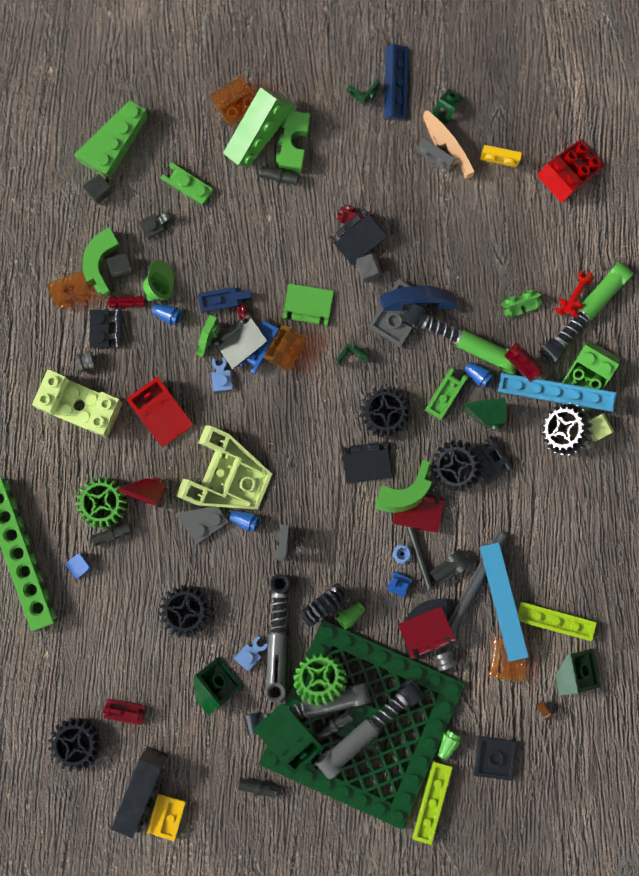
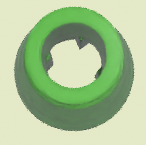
[336,602,366,630]
[438,729,462,760]

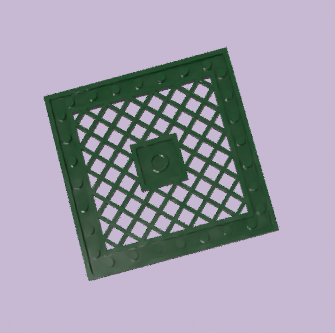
[258,620,465,830]

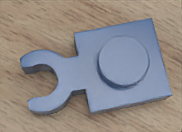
[211,358,233,393]
[234,636,268,671]

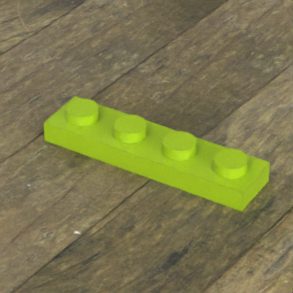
[517,602,597,641]
[412,761,452,845]

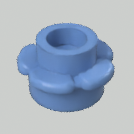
[392,545,412,564]

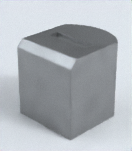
[356,253,382,283]

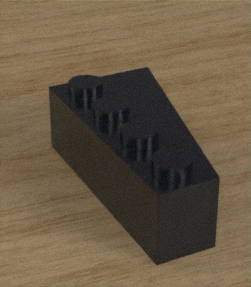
[111,746,169,838]

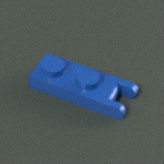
[239,320,280,375]

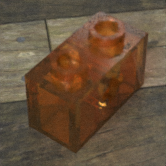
[46,270,93,309]
[263,325,308,372]

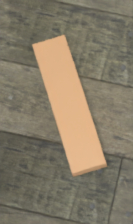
[423,110,474,179]

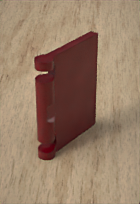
[392,489,444,533]
[398,607,456,659]

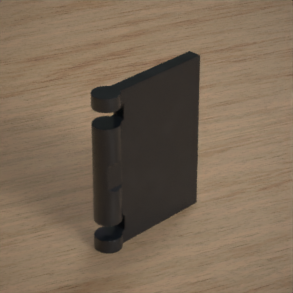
[329,208,387,265]
[341,441,392,483]

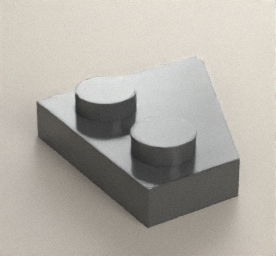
[176,507,229,545]

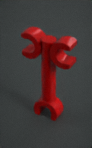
[554,271,594,318]

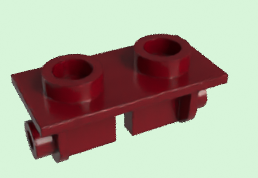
[337,205,377,224]
[504,342,543,382]
[103,699,146,725]

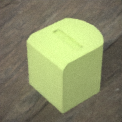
[588,413,614,442]

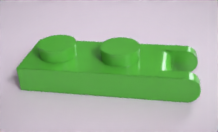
[161,163,213,206]
[424,367,468,420]

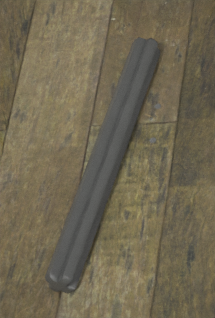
[448,531,507,634]

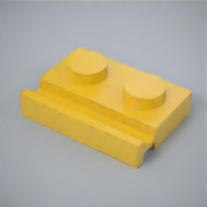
[480,145,522,168]
[147,794,186,841]

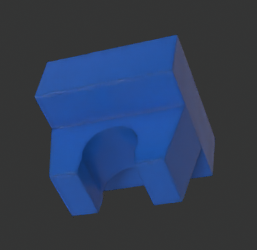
[387,572,412,598]

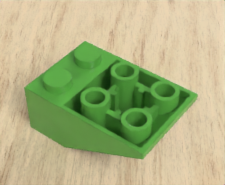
[561,339,620,412]

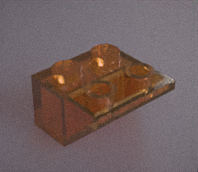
[210,76,255,127]

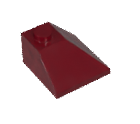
[118,476,167,507]

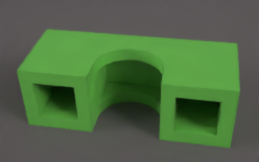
[276,111,310,173]

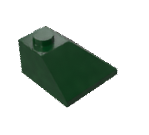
[463,398,506,430]
[555,648,600,695]
[193,657,243,716]

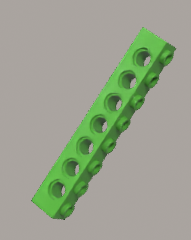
[0,477,58,632]

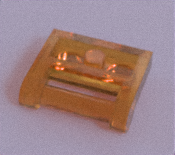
[487,638,527,682]

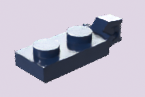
[198,287,252,313]

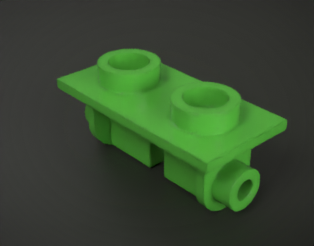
[500,290,542,318]

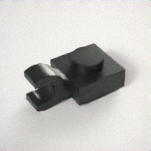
[139,211,174,240]

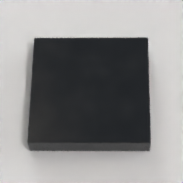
[473,736,517,781]

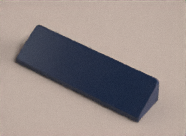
[384,43,409,120]

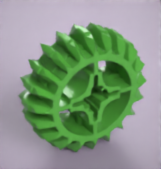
[75,476,128,529]
[293,653,347,707]

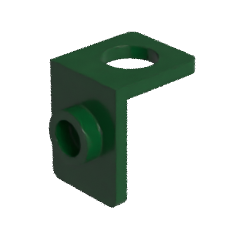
[347,79,380,106]
[432,89,464,124]
[335,343,369,366]

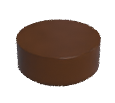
[536,701,553,721]

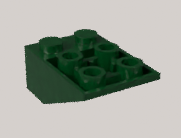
[253,703,324,775]

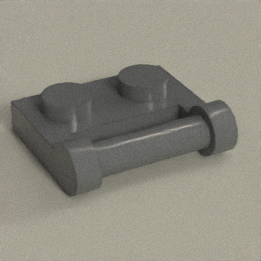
[274,524,289,561]

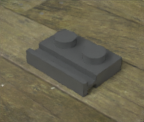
[417,138,455,172]

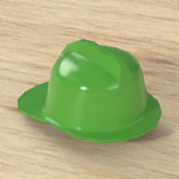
[143,260,174,301]

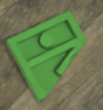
[196,315,221,357]

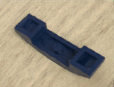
[379,286,458,311]

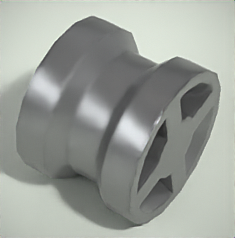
[75,351,95,373]
[434,650,457,671]

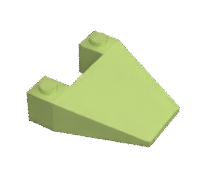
[176,426,272,509]

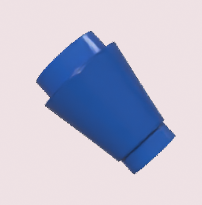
[152,304,182,325]
[464,362,494,388]
[230,510,260,532]

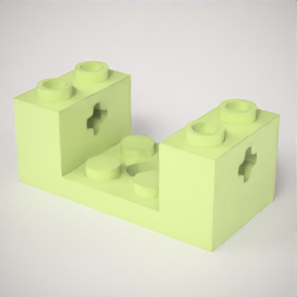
[32,370,123,438]

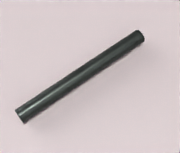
[406,527,434,589]

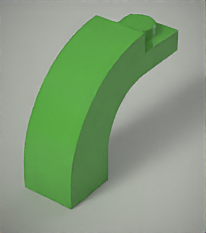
[82,227,121,298]
[375,460,432,513]

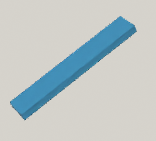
[498,373,616,412]
[479,542,528,662]

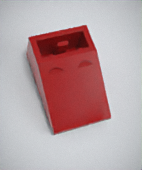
[537,139,605,203]
[126,376,193,448]

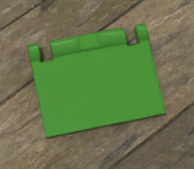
[283,284,333,326]

